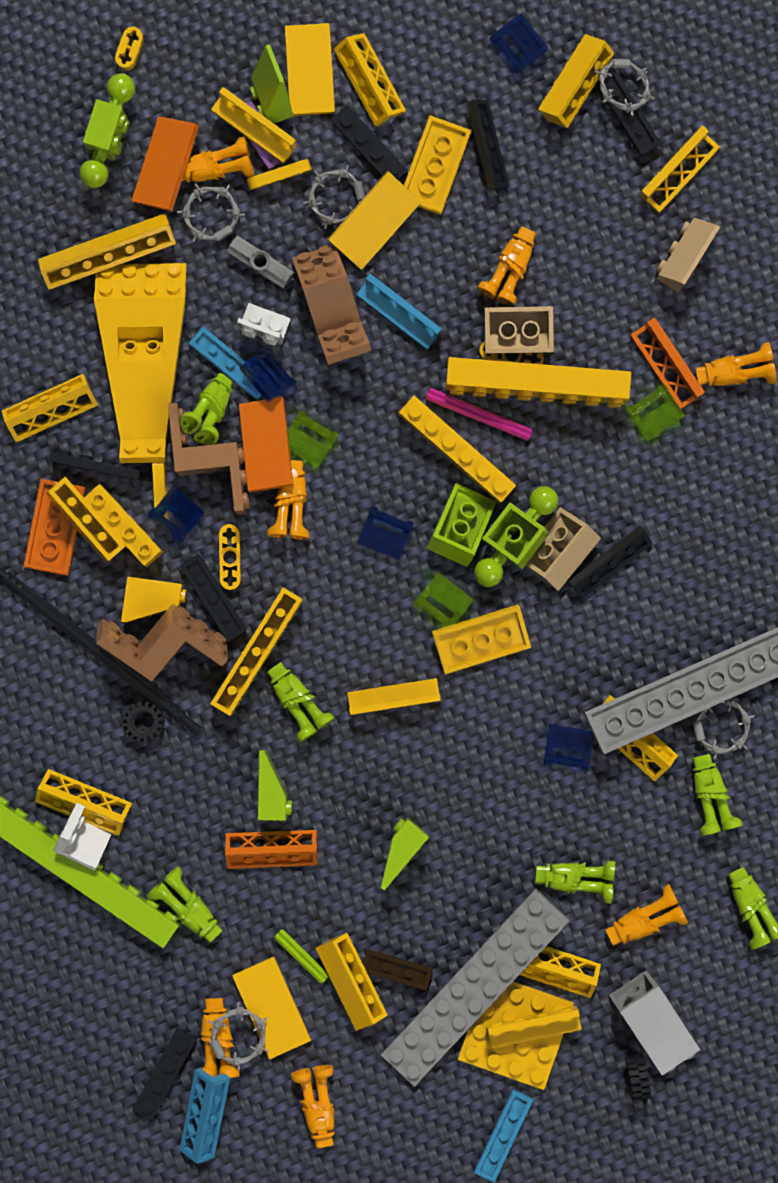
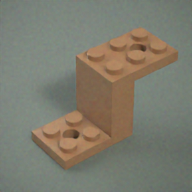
[292,245,372,365]
[168,403,250,515]
[96,604,228,681]

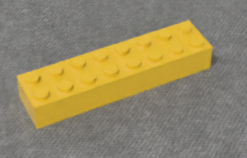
[446,357,631,408]

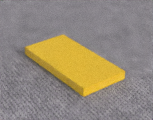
[285,23,335,116]
[404,115,472,215]
[328,171,421,270]
[432,604,531,675]
[232,956,311,1059]

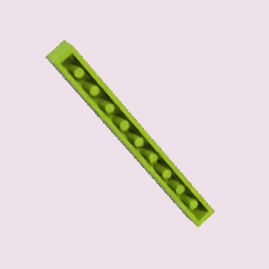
[0,795,181,948]

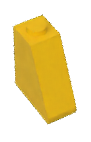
[121,577,187,623]

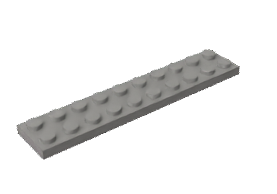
[584,627,778,755]
[381,888,570,1087]

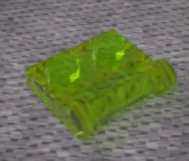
[625,383,685,442]
[288,410,339,469]
[414,572,474,627]

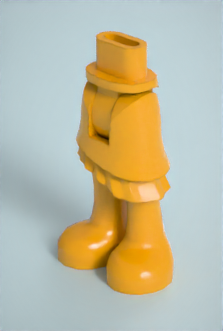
[182,136,255,182]
[477,226,536,306]
[695,342,777,386]
[267,460,310,540]
[605,885,688,946]
[200,998,240,1078]
[290,1065,335,1148]

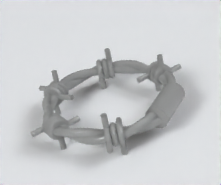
[594,59,655,116]
[303,165,365,229]
[177,183,245,242]
[692,698,755,759]
[208,1002,268,1071]

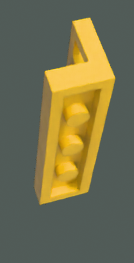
[334,33,406,127]
[211,87,297,164]
[639,125,720,213]
[2,374,98,442]
[347,678,441,715]
[602,695,678,782]
[35,769,132,836]
[519,946,601,998]
[487,1006,582,1048]

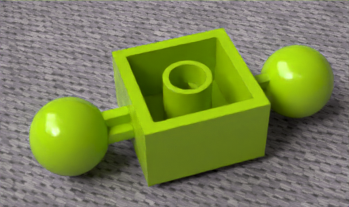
[79,73,135,188]
[474,486,558,587]

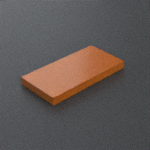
[131,116,199,211]
[239,397,294,493]
[23,479,86,576]

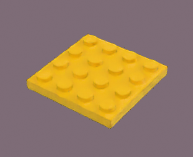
[458,981,574,1090]

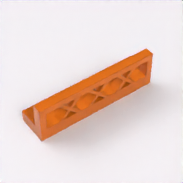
[630,317,705,410]
[225,830,318,869]

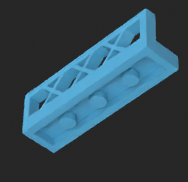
[356,274,442,350]
[179,1068,230,1164]

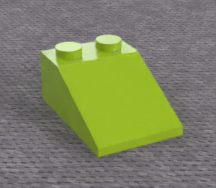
[250,44,294,124]
[426,483,497,567]
[258,750,292,821]
[381,817,429,891]

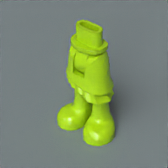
[180,373,233,445]
[267,662,335,743]
[692,754,743,836]
[535,861,615,904]
[147,866,222,943]
[728,867,778,950]

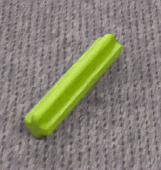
[274,929,329,984]

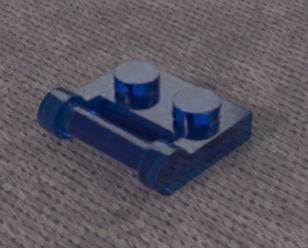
[489,13,548,74]
[239,348,297,403]
[148,485,205,543]
[357,505,414,560]
[543,724,594,772]

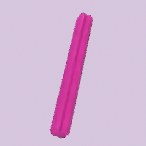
[426,388,532,440]

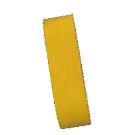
[115,27,144,71]

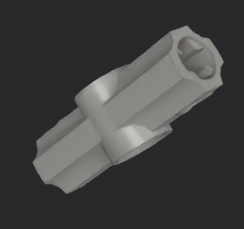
[227,235,294,289]

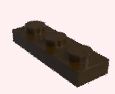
[363,948,433,991]

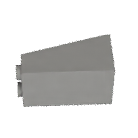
[609,970,700,1075]

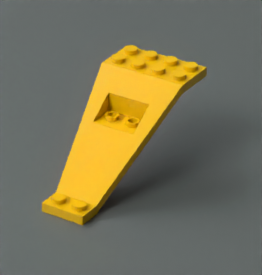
[94,263,187,463]

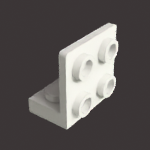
[237,303,291,346]
[53,803,111,870]

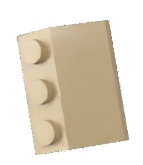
[656,218,720,293]
[484,306,554,353]
[525,507,601,591]

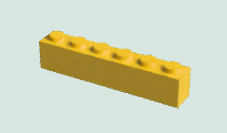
[38,213,176,290]
[399,396,516,504]
[210,587,303,716]

